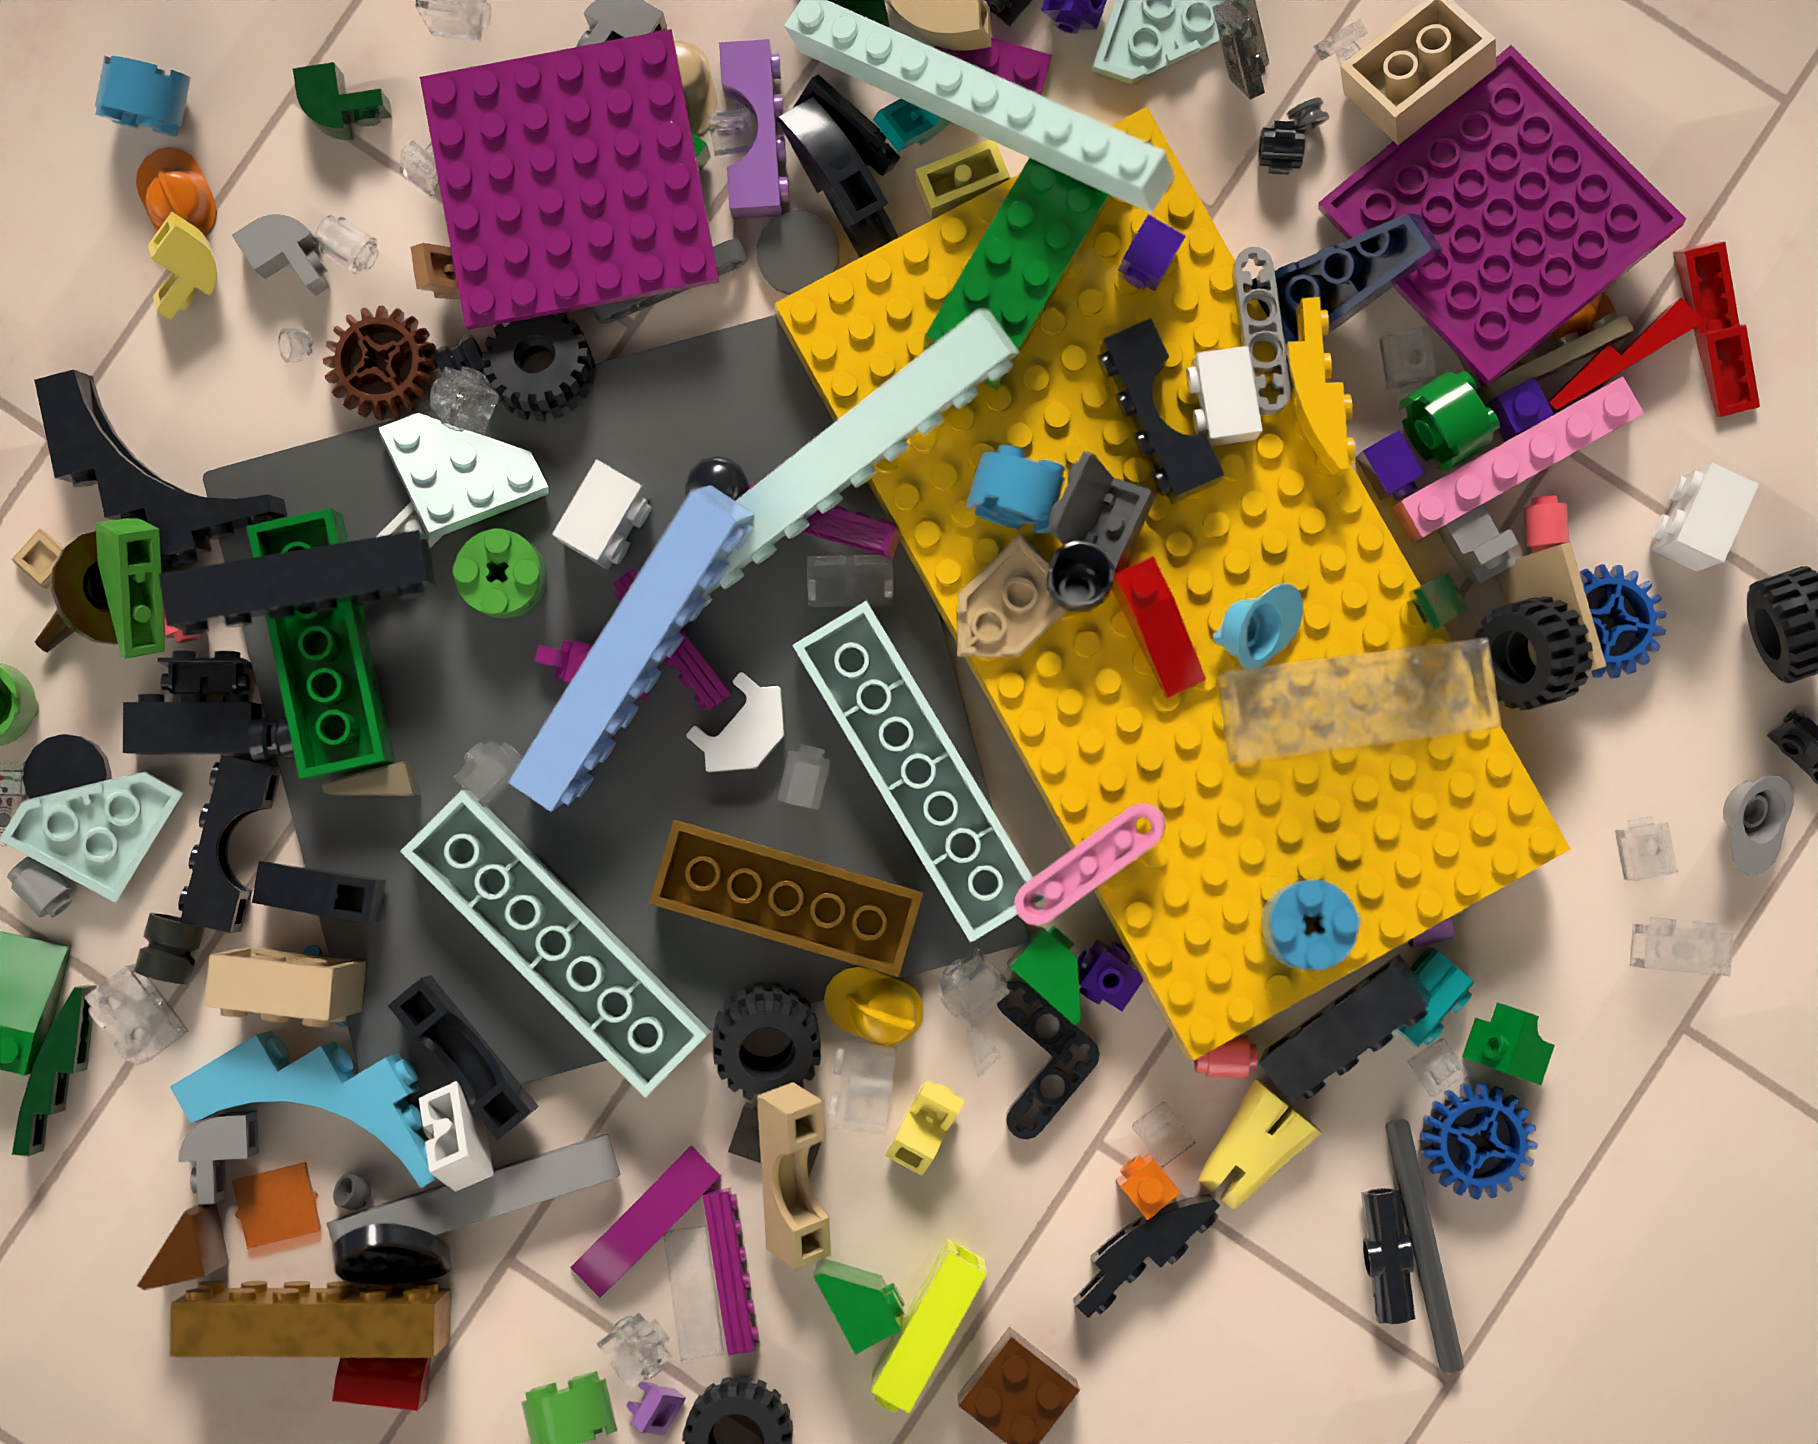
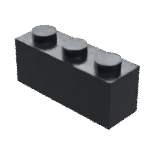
[123,694,262,755]

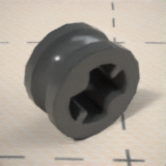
[1287,97,1330,132]

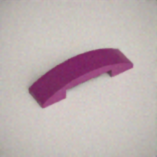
[570,1145,721,1298]

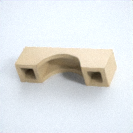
[757,1083,831,1270]

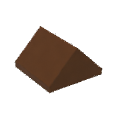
[137,1203,229,1290]

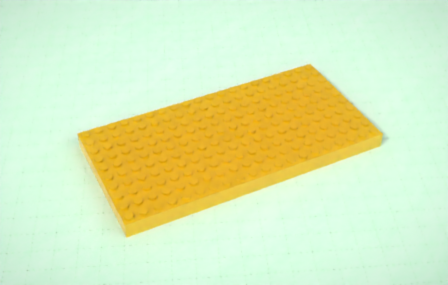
[774,107,1571,1060]

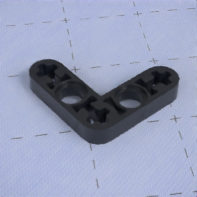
[995,979,1100,1140]

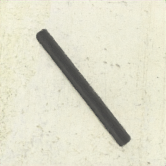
[1385,1119,1464,1373]

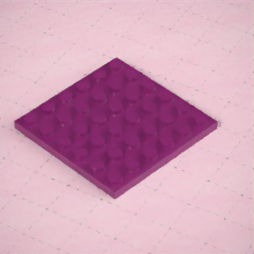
[420,29,720,330]
[1318,45,1686,386]

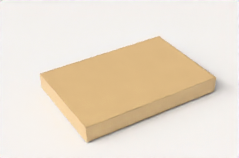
[1498,542,1606,672]

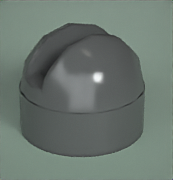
[333,1173,372,1210]

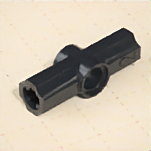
[1361,1188,1415,1324]

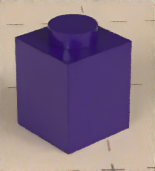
[1118,214,1186,291]
[1486,377,1554,442]
[1355,430,1425,501]

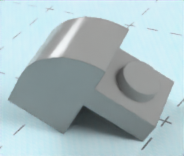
[576,0,667,47]
[232,214,329,296]
[1437,504,1519,584]
[178,1111,259,1205]

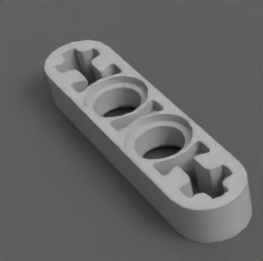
[1232,247,1291,415]

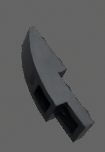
[776,97,899,258]
[1073,1194,1220,1319]

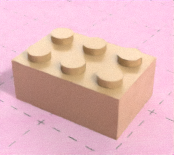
[1340,0,1496,145]
[205,947,366,1027]

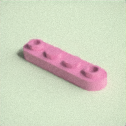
[1015,803,1166,925]

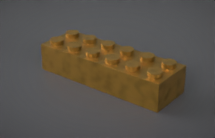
[649,820,923,977]
[170,1281,451,1358]

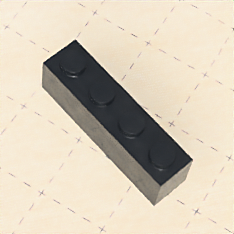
[1258,954,1432,1103]

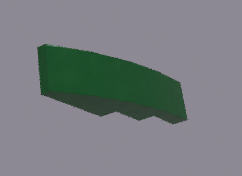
[1408,572,1468,631]
[11,985,97,1156]

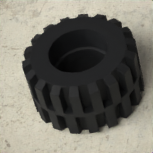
[1746,566,1818,684]
[1473,596,1593,711]
[713,983,821,1101]
[682,1376,793,1444]

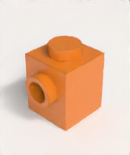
[1116,1152,1181,1220]

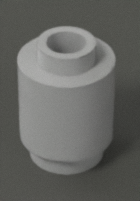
[7,856,73,918]

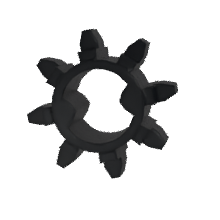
[1258,120,1305,175]

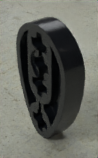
[332,1223,452,1284]

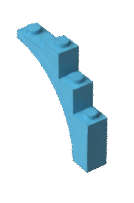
[170,1030,438,1188]

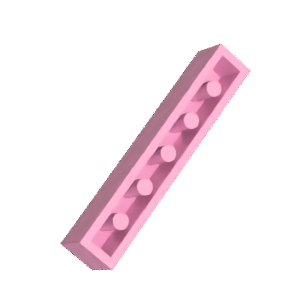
[1391,376,1644,544]

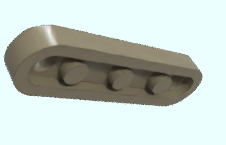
[1476,312,1634,406]

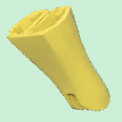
[1197,1078,1322,1210]

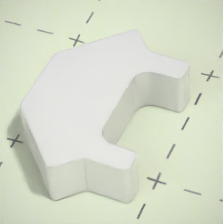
[687,672,785,773]

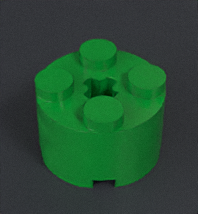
[1399,371,1500,471]

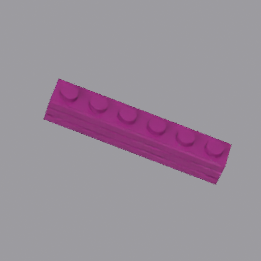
[748,484,901,559]
[613,568,732,711]
[703,1187,760,1356]

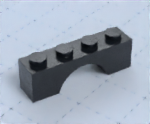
[1097,318,1225,504]
[178,755,281,933]
[387,975,539,1140]

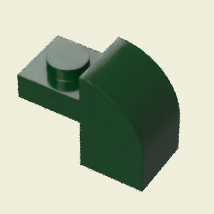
[292,62,392,140]

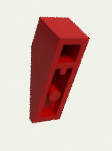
[1111,556,1206,699]

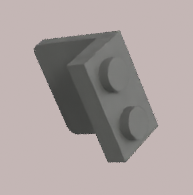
[1049,451,1156,573]

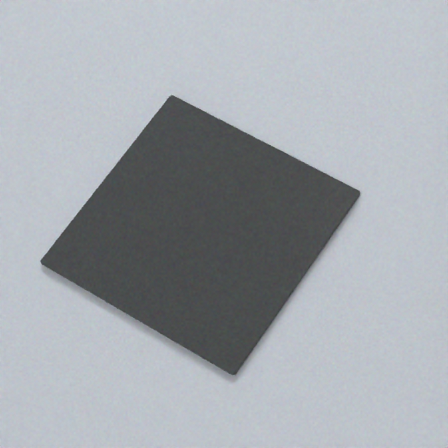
[203,314,1028,1112]

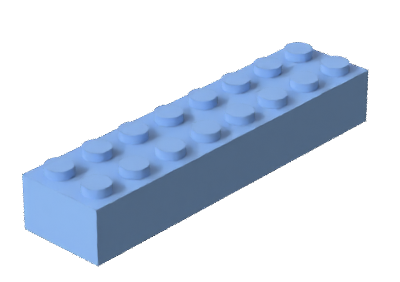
[508,485,754,812]

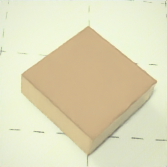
[11,528,64,589]

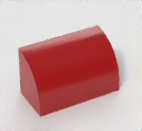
[332,1357,431,1411]

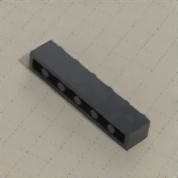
[159,530,436,635]

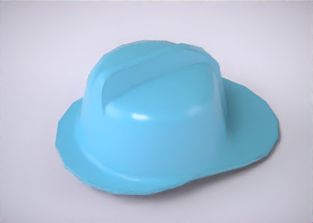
[1213,584,1303,671]

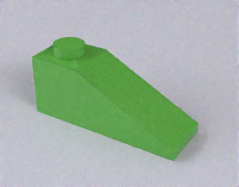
[96,517,165,659]

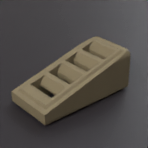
[321,761,421,796]

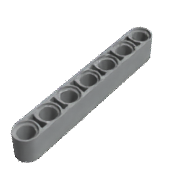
[326,1134,621,1244]

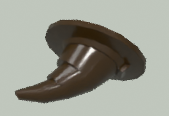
[35,531,118,653]

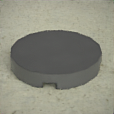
[757,211,840,295]

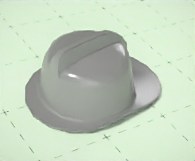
[1723,775,1794,875]

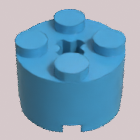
[95,56,191,137]
[966,445,1065,533]
[1261,880,1360,970]

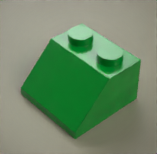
[1007,926,1081,1025]
[813,1258,905,1355]

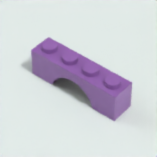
[719,39,789,219]

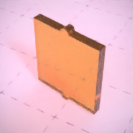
[232,1162,322,1249]

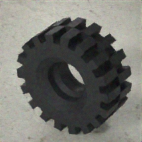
[482,312,595,421]

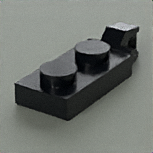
[792,74,901,176]

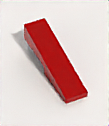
[1673,241,1760,417]
[1547,298,1705,413]

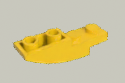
[1285,297,1355,477]

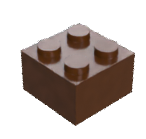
[957,1327,1080,1444]

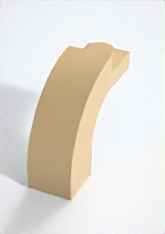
[889,0,991,51]

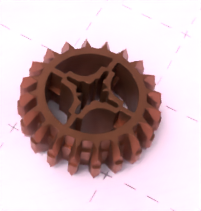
[323,306,439,421]

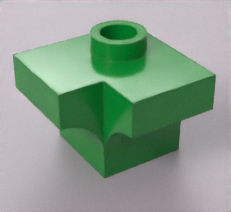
[1462,1002,1555,1085]

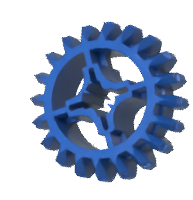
[1579,564,1667,679]
[1420,1082,1538,1200]

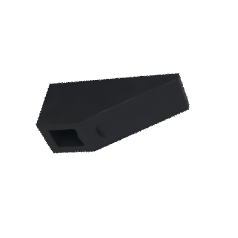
[252,861,386,923]

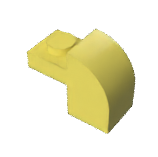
[148,212,217,320]
[885,1080,965,1176]

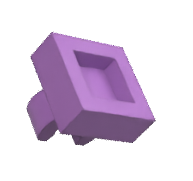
[627,1381,686,1435]

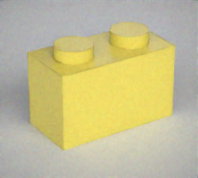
[915,139,1010,220]

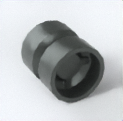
[134,913,205,984]

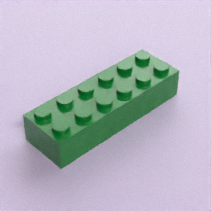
[923,158,1112,391]
[246,508,395,780]

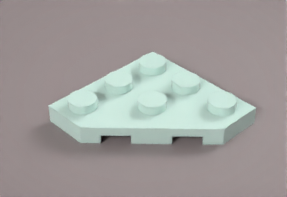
[1092,0,1248,85]
[379,413,549,540]
[0,771,183,903]

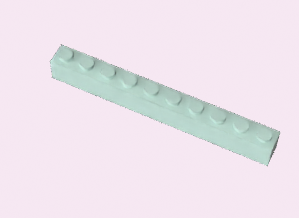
[784,0,1175,214]
[702,309,1019,607]

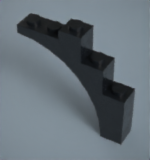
[34,369,287,566]

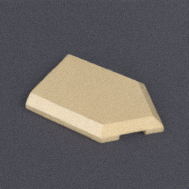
[957,534,1067,657]

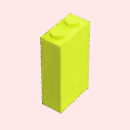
[871,1239,987,1413]

